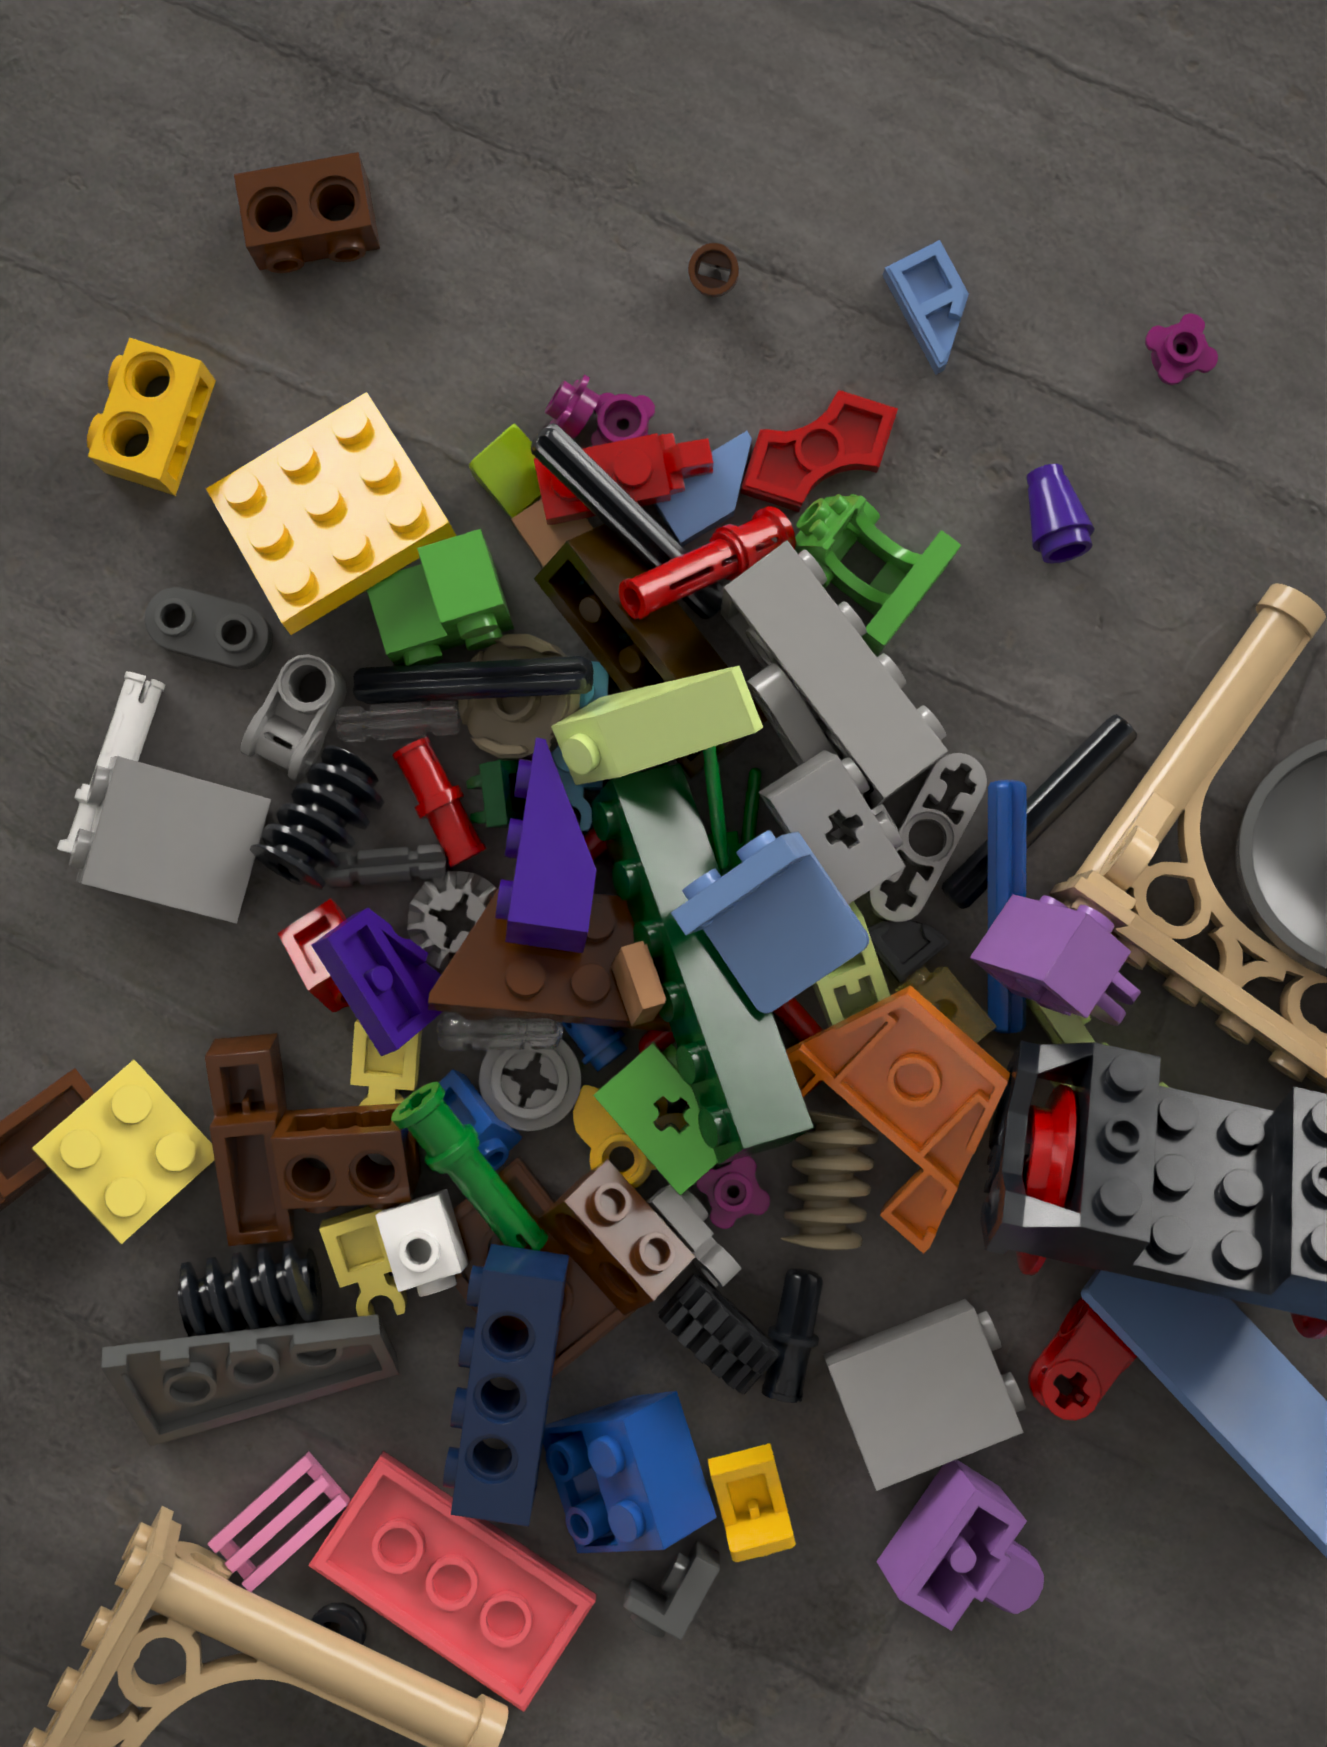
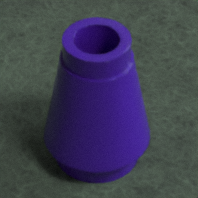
[1026,464,1095,563]

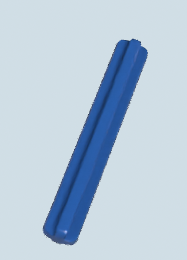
[988,780,1027,1034]

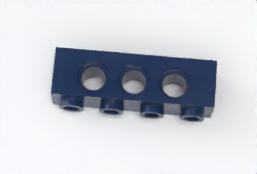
[443,1244,569,1527]

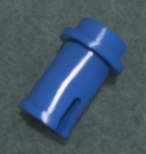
[560,1022,628,1072]

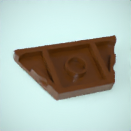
[428,889,672,1032]

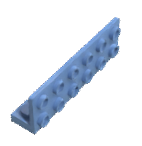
[1081,1269,1327,1558]

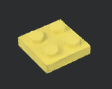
[32,1060,215,1245]

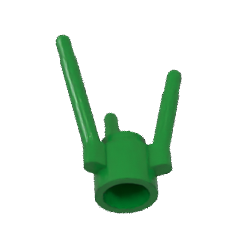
[658,746,761,876]

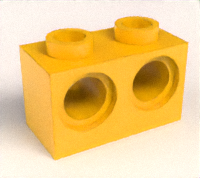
[87,337,216,496]

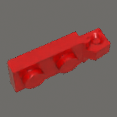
[533,433,714,525]

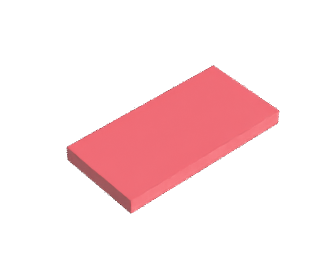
[308,1451,597,1712]

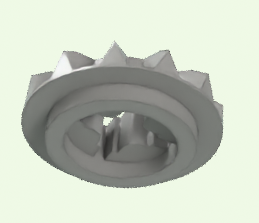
[407,871,498,970]
[479,1028,581,1131]

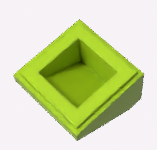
[469,424,541,518]

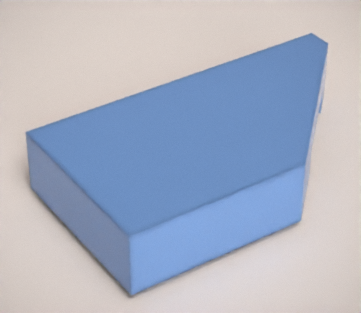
[883,240,969,375]
[654,431,752,547]

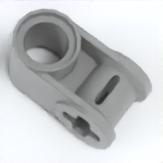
[240,654,347,783]

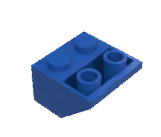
[543,1391,717,1553]

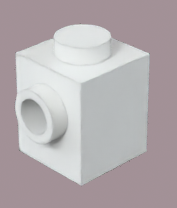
[375,1189,469,1297]

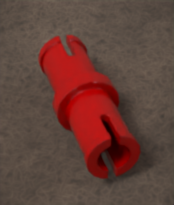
[392,736,487,868]

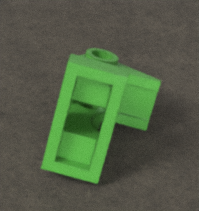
[795,494,961,657]

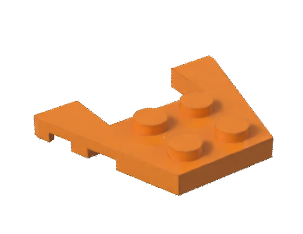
[786,985,1010,1254]

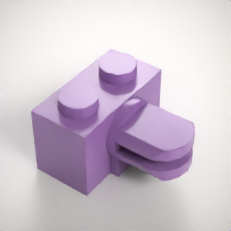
[970,894,1141,1026]
[876,1459,1044,1631]

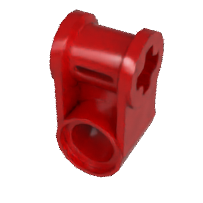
[1028,1297,1137,1421]

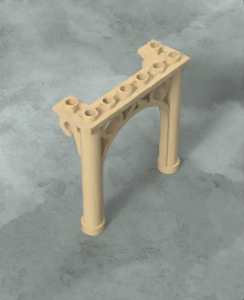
[1049,583,1327,1094]
[23,1506,508,1747]

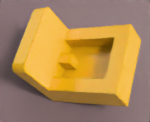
[708,1443,796,1562]

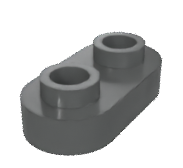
[145,587,273,670]

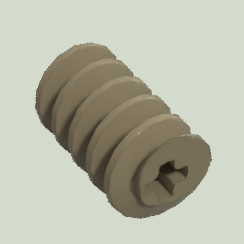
[780,1110,879,1251]

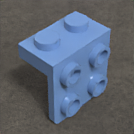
[671,830,869,1013]

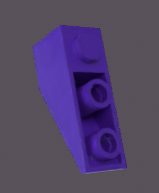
[495,738,597,953]

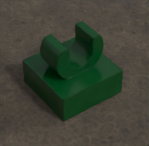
[466,760,526,828]

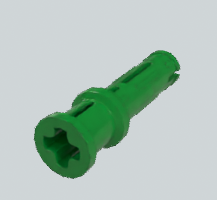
[391,1082,548,1251]

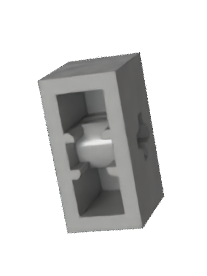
[759,750,906,904]

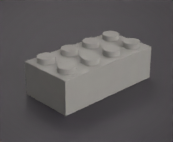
[720,540,948,809]

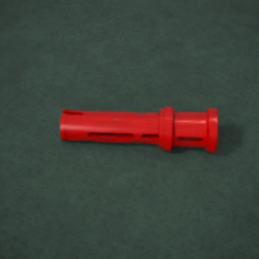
[618,506,796,620]

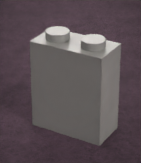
[69,756,271,924]
[823,1299,1026,1491]

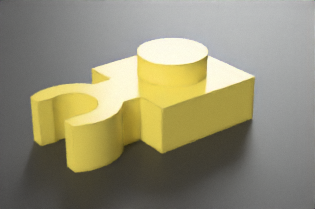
[350,1019,422,1106]
[319,1206,407,1317]

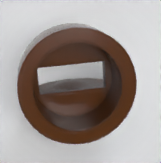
[688,243,739,297]

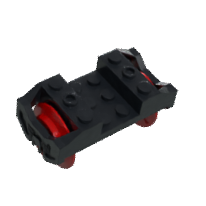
[980,1041,1327,1339]

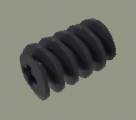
[250,746,385,890]
[178,1242,322,1337]

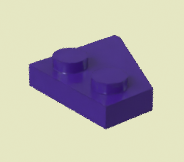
[311,908,443,1056]

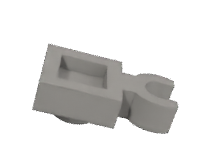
[646,1185,741,1288]

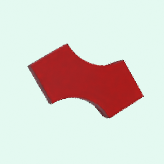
[740,390,898,512]

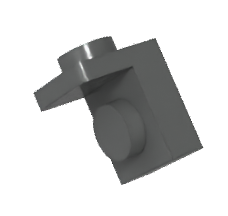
[623,1540,720,1640]

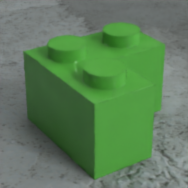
[367,529,514,666]

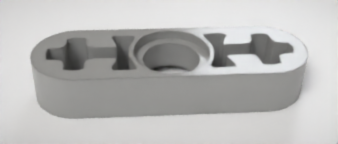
[746,663,867,827]
[867,753,987,923]

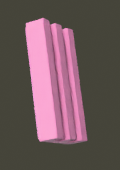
[208,1451,351,1592]

